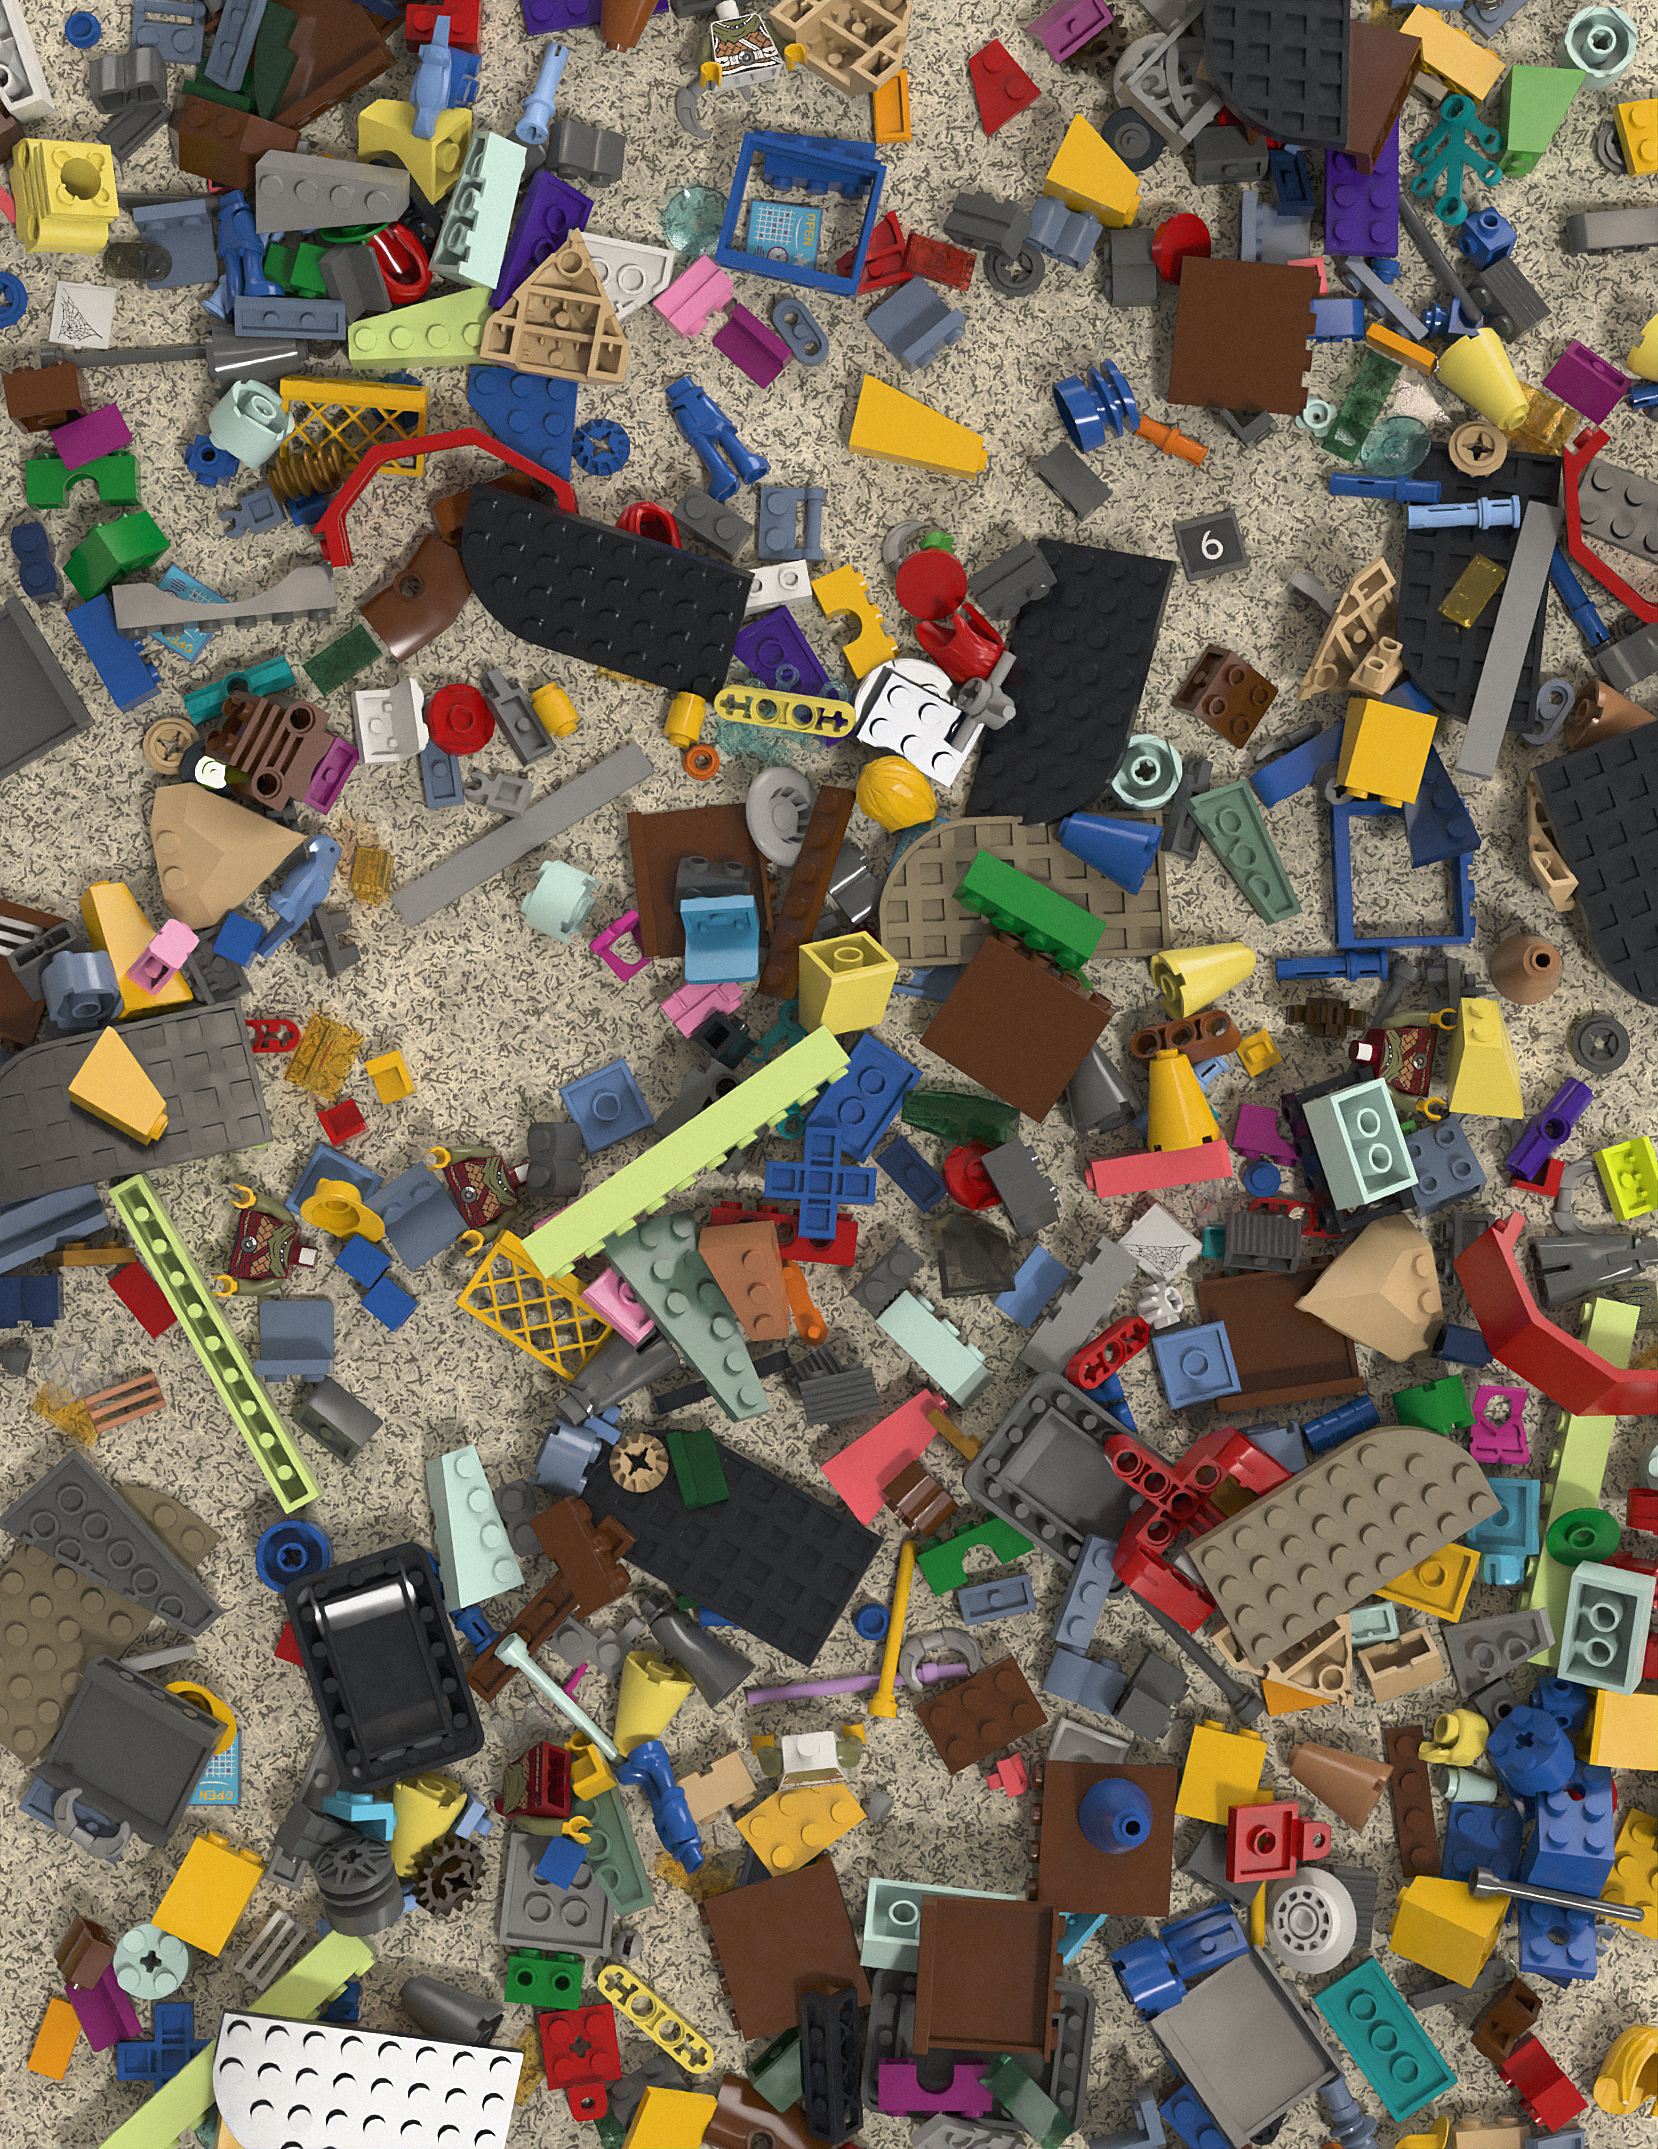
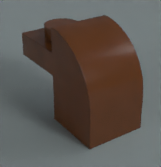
[1469,1976,1543,2067]

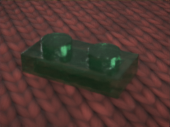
[302,624,383,697]

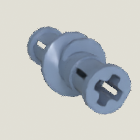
[1316,2073,1378,2149]

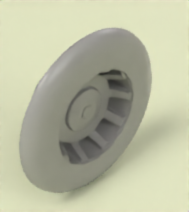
[746,766,818,867]

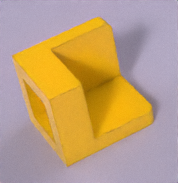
[364,1050,417,1105]
[571,1743,618,1802]

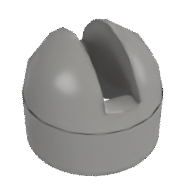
[863,1791,895,1824]
[613,1929,643,1960]

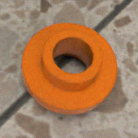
[683,744,720,781]

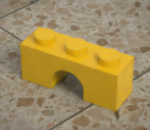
[810,564,900,685]

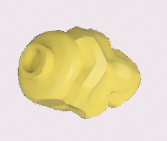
[1418,1709,1492,1767]

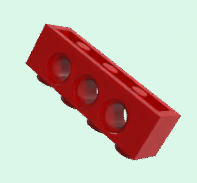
[710,1201,858,1267]

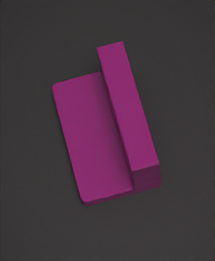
[1025,0,1114,64]
[712,303,793,389]
[1543,339,1633,425]
[49,402,133,471]
[302,731,359,816]
[64,1963,143,2052]

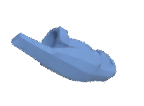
[410,15,452,140]
[257,834,342,959]

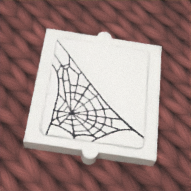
[48,280,117,350]
[1116,1202,1204,1284]

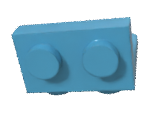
[680,894,760,985]

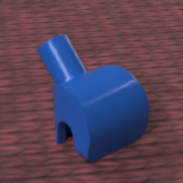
[316,1981,361,2023]

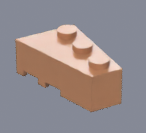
[698,1220,791,1341]

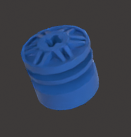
[1052,359,1140,454]

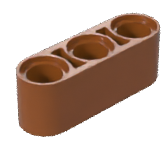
[431,471,540,546]
[1130,1010,1242,1071]

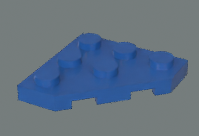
[468,366,579,483]

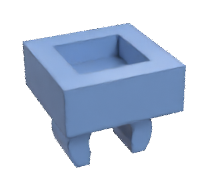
[583,1405,623,1445]
[450,1790,494,1839]

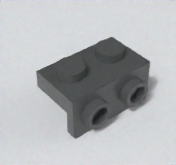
[673,856,753,913]
[182,924,254,1006]
[1442,1212,1496,1287]
[606,2051,692,2133]

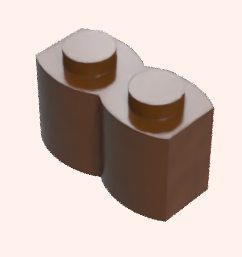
[882,1460,960,1538]
[53,1914,117,1991]

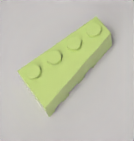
[348,287,496,370]

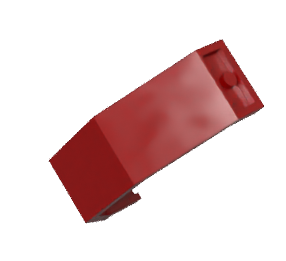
[1561,425,1658,623]
[310,427,580,568]
[1452,1210,1658,1417]

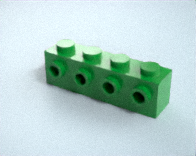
[952,849,1107,971]

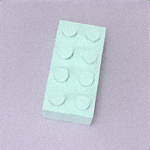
[860,1877,1017,1972]

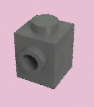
[1468,1677,1523,1732]

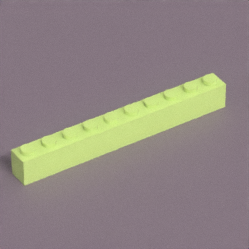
[520,1024,851,1281]
[107,1173,324,1514]
[1516,1296,1640,1668]
[96,1929,378,2149]

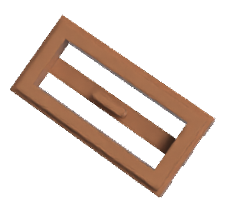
[84,1372,167,1434]

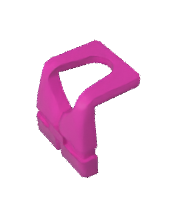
[589,910,652,982]
[1469,1385,1530,1465]

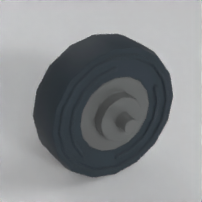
[1101,106,1165,173]

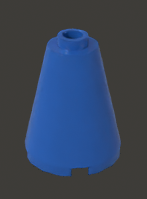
[1057,813,1164,896]
[1079,1778,1153,1854]

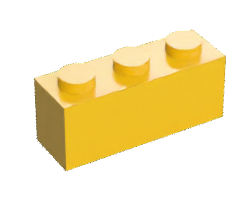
[1399,4,1506,109]

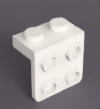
[350,678,429,766]

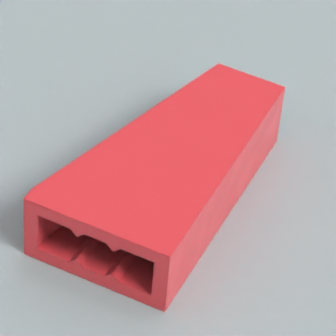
[1083,1135,1233,1199]
[820,1388,949,1527]

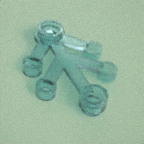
[717,664,851,767]

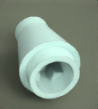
[1439,1765,1497,1802]

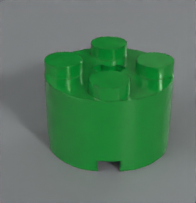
[1391,1374,1477,1435]

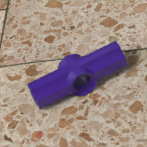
[1503,1077,1595,1181]

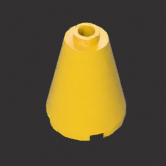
[1147,1048,1221,1152]

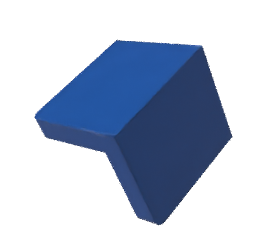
[1442,298,1484,344]
[213,912,268,970]
[334,1234,395,1289]
[360,1277,421,1332]
[534,1833,587,1891]

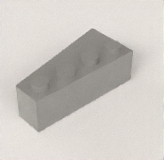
[256,149,410,234]
[1017,1236,1140,1379]

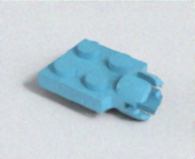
[1466,1476,1540,1586]

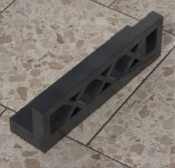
[800,1985,864,2145]

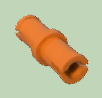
[1134,414,1209,468]

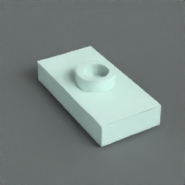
[1348,1600,1401,1647]

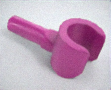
[554,1663,588,1714]

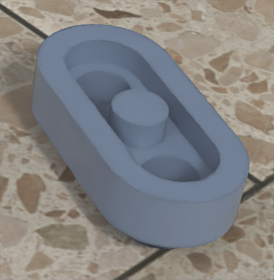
[773,298,829,367]
[1518,679,1576,747]

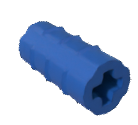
[1300,1394,1381,1455]

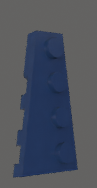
[1400,742,1482,869]

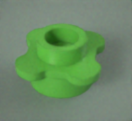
[919,532,955,555]

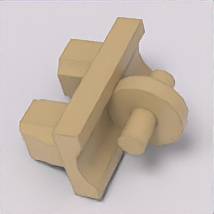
[1347,637,1404,702]

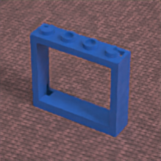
[714,129,887,300]
[1329,798,1477,951]

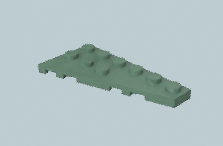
[601,1209,771,1424]

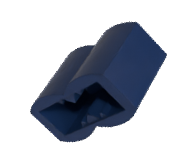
[11,521,64,605]
[0,1275,64,1329]
[1431,1323,1494,1369]

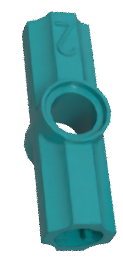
[183,654,297,727]

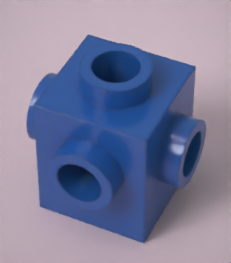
[1456,206,1518,272]
[184,432,240,488]
[1529,1676,1588,1730]

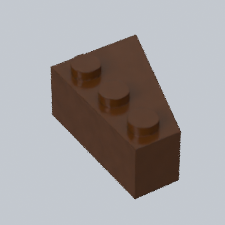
[529,1495,633,1621]

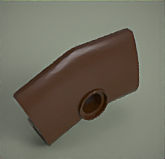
[358,533,473,663]
[702,2073,834,2149]

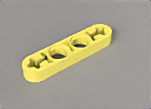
[714,684,857,737]
[598,1963,715,2074]

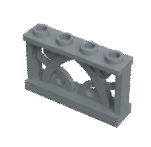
[1116,0,1225,155]

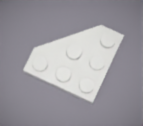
[567,229,676,322]

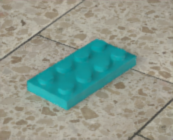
[1311,1955,1459,2124]

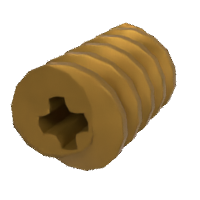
[268,443,349,503]

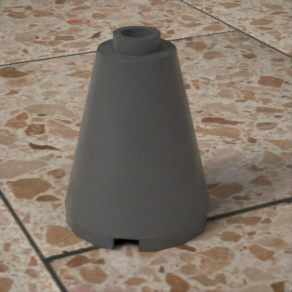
[205,326,309,400]
[1066,1041,1144,1139]
[399,1974,505,2044]

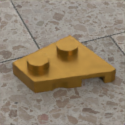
[44,1241,136,1269]
[926,1408,984,1463]

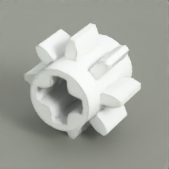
[1137,1281,1183,1330]

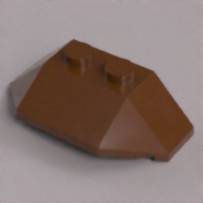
[167,93,301,191]

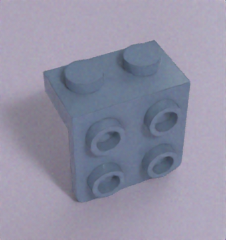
[867,276,966,375]
[255,1300,334,1382]

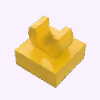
[1235,1028,1283,1078]

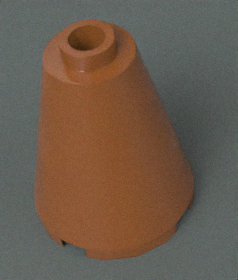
[600,0,659,53]

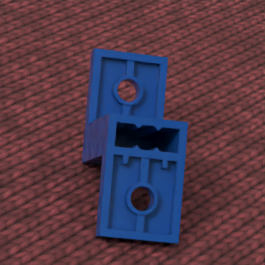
[1517,1760,1615,1981]

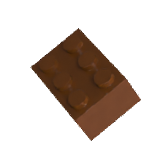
[914,1653,1049,1776]

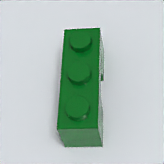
[25,450,142,510]
[916,1511,1036,1597]

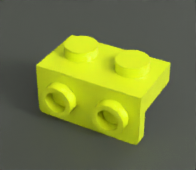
[1593,1135,1658,1222]

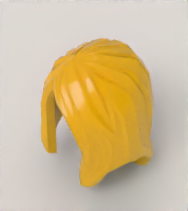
[856,755,939,833]
[1592,2024,1658,2117]

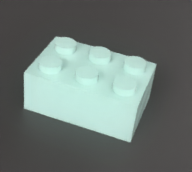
[1302,1077,1419,1210]
[1557,1560,1657,1696]

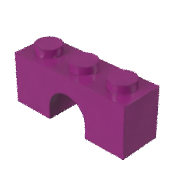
[1230,1103,1302,1168]
[878,2058,992,2117]

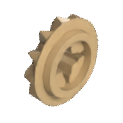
[1448,421,1507,478]
[143,717,200,776]
[609,1432,669,1492]

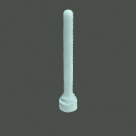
[495,1633,627,1767]

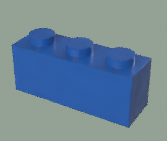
[764,131,876,200]
[66,593,163,713]

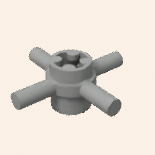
[950,650,1017,753]

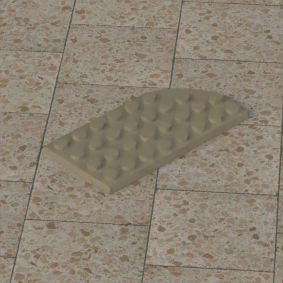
[877,810,1171,968]
[1184,1426,1502,1670]
[0,1486,222,1766]

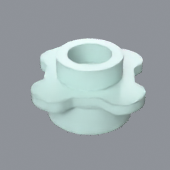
[1295,396,1337,438]

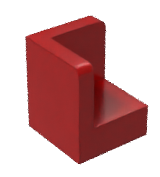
[316,1098,370,1147]
[1508,1158,1565,1199]

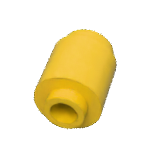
[530,682,581,739]
[663,692,707,749]

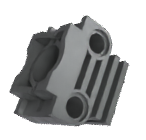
[652,1059,769,1180]

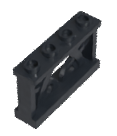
[1280,1066,1417,1235]

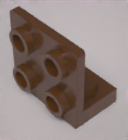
[1170,645,1279,749]

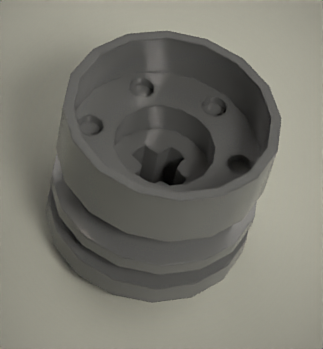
[314,1836,405,1937]

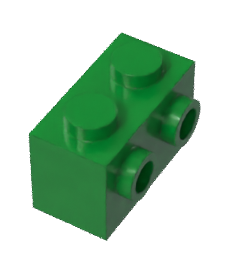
[504,1947,586,2011]

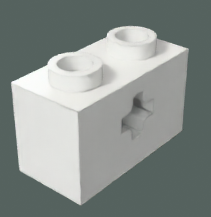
[744,559,812,616]

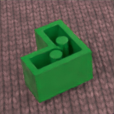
[263,242,331,300]
[62,510,171,602]

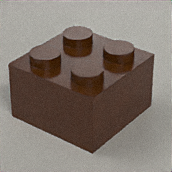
[2,360,93,434]

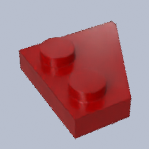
[968,38,1042,139]
[836,210,915,300]

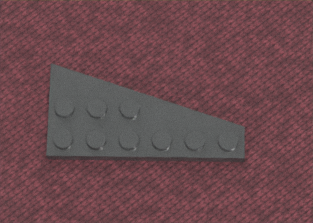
[0,1448,226,1638]

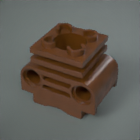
[202,690,335,812]

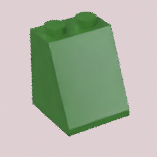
[1496,65,1586,178]

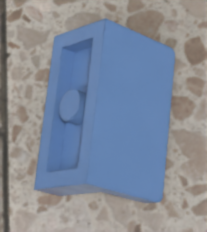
[992,1245,1070,1329]

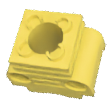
[9,138,119,256]

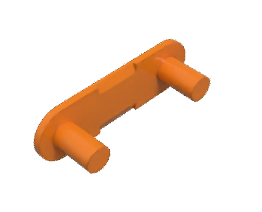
[782,1260,828,1346]

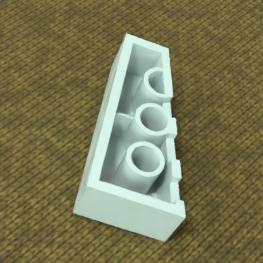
[428,131,527,289]
[425,1444,525,1613]

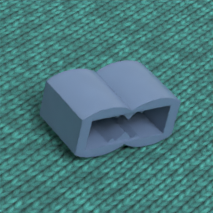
[1023,195,1103,272]
[1041,1644,1127,1717]

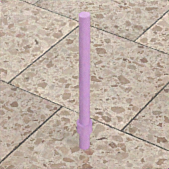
[747,1662,968,1705]

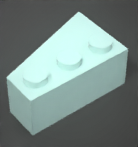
[875,1290,995,1410]

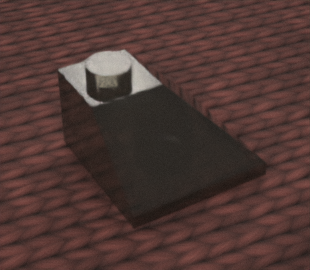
[932,1212,1016,1299]

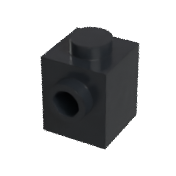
[693,1010,757,1070]

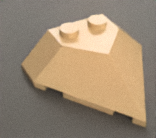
[769,0,913,97]
[479,227,630,385]
[1295,555,1409,701]
[1526,771,1579,912]
[150,782,308,930]
[1294,1213,1444,1364]
[1209,1610,1354,1709]

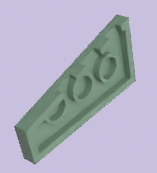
[1182,779,1303,926]
[564,1763,656,1917]

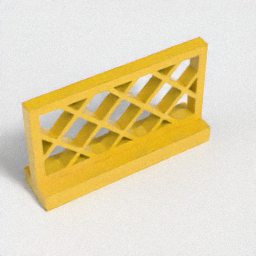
[279,374,430,477]
[454,1230,614,1382]

